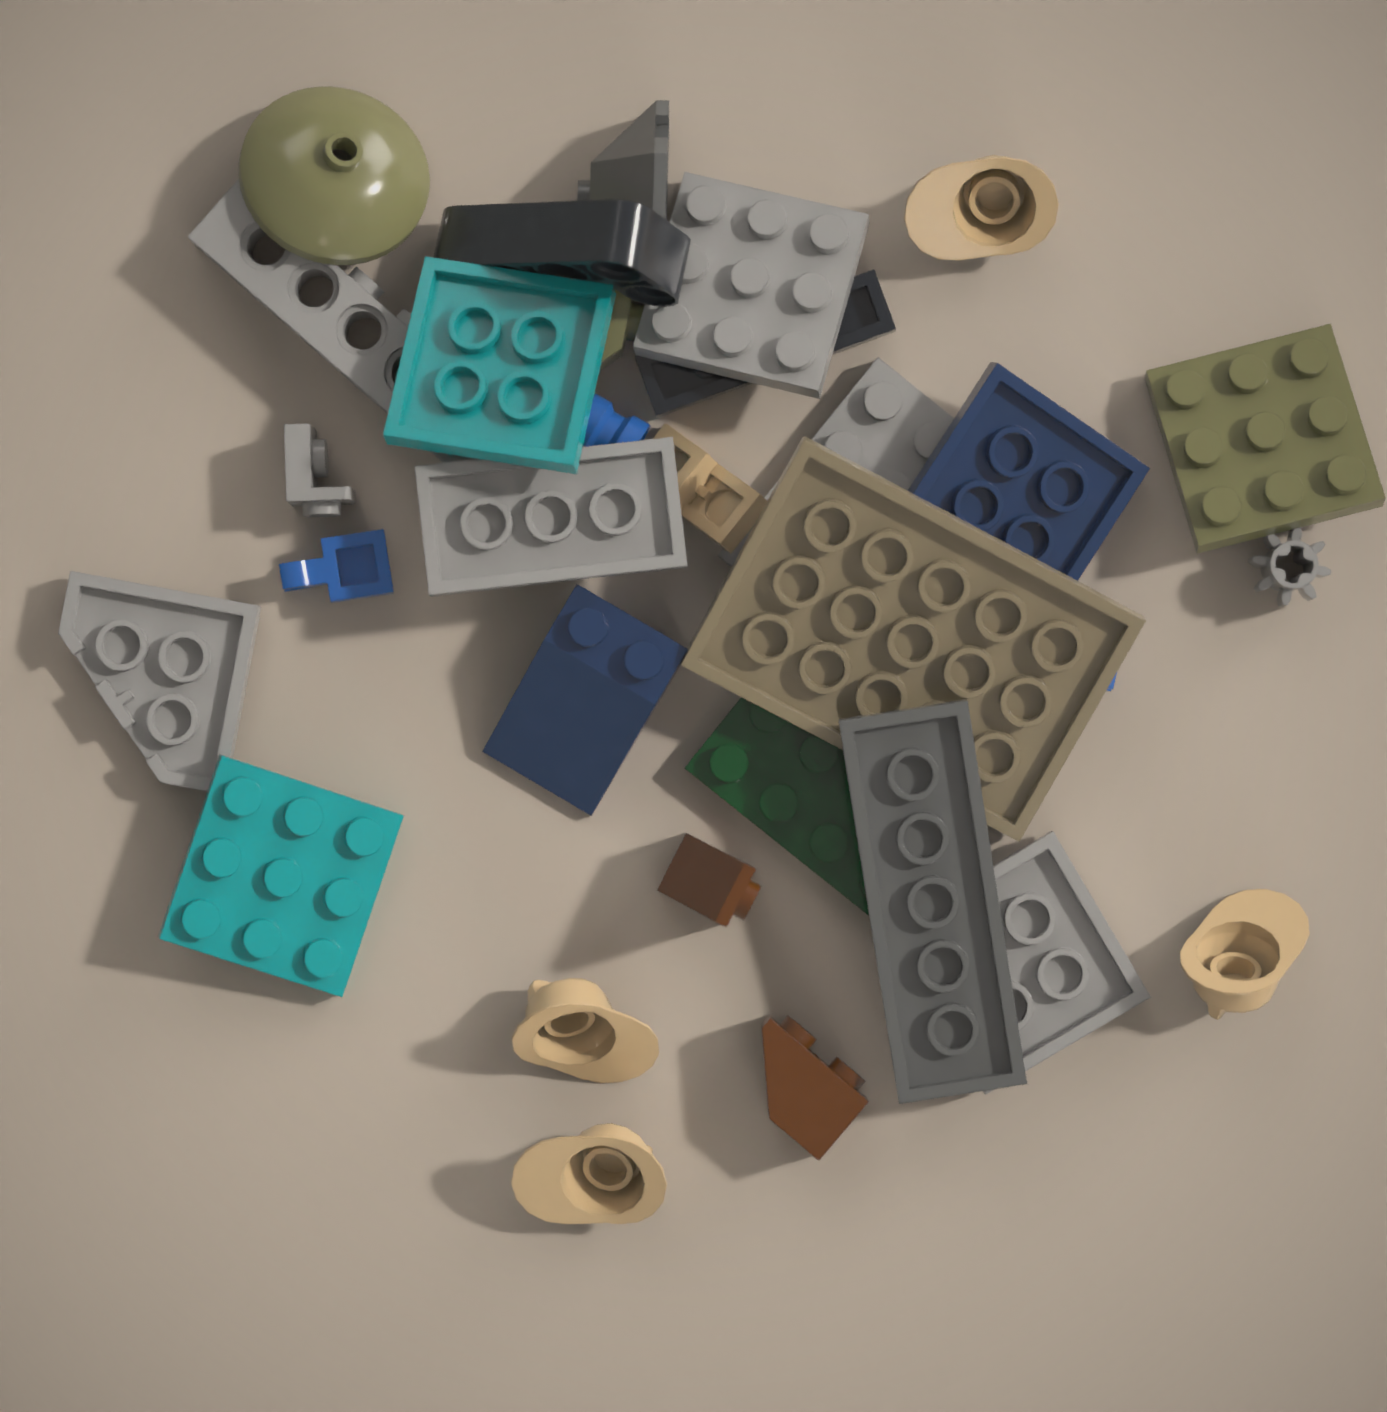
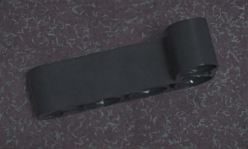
[433,199,691,307]

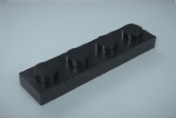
[635,269,896,418]

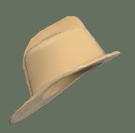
[904,155,1059,260]
[1180,889,1310,1020]
[512,978,659,1083]
[511,1123,667,1224]

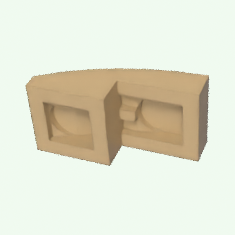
[653,423,767,554]

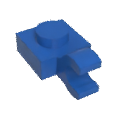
[279,529,394,603]

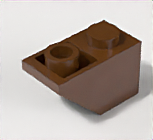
[657,833,761,928]
[761,1015,869,1161]

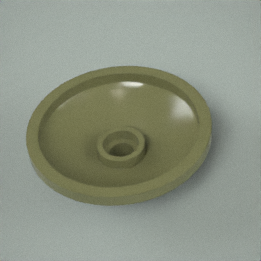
[238,86,430,265]

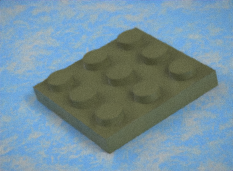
[1145,324,1386,554]

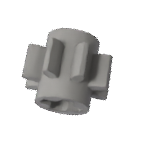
[1248,527,1331,607]

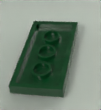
[684,697,869,916]

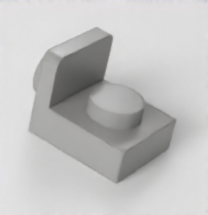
[284,423,356,517]

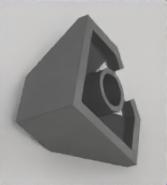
[577,100,670,220]

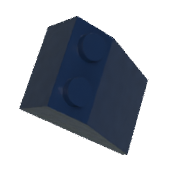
[482,584,688,816]

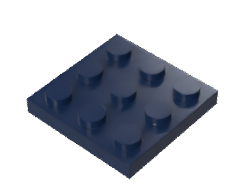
[908,362,1150,581]

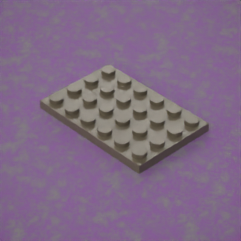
[681,435,1146,842]

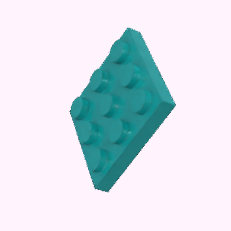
[383,256,616,474]
[158,754,404,997]

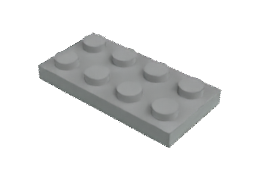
[718,357,954,567]
[415,437,687,596]

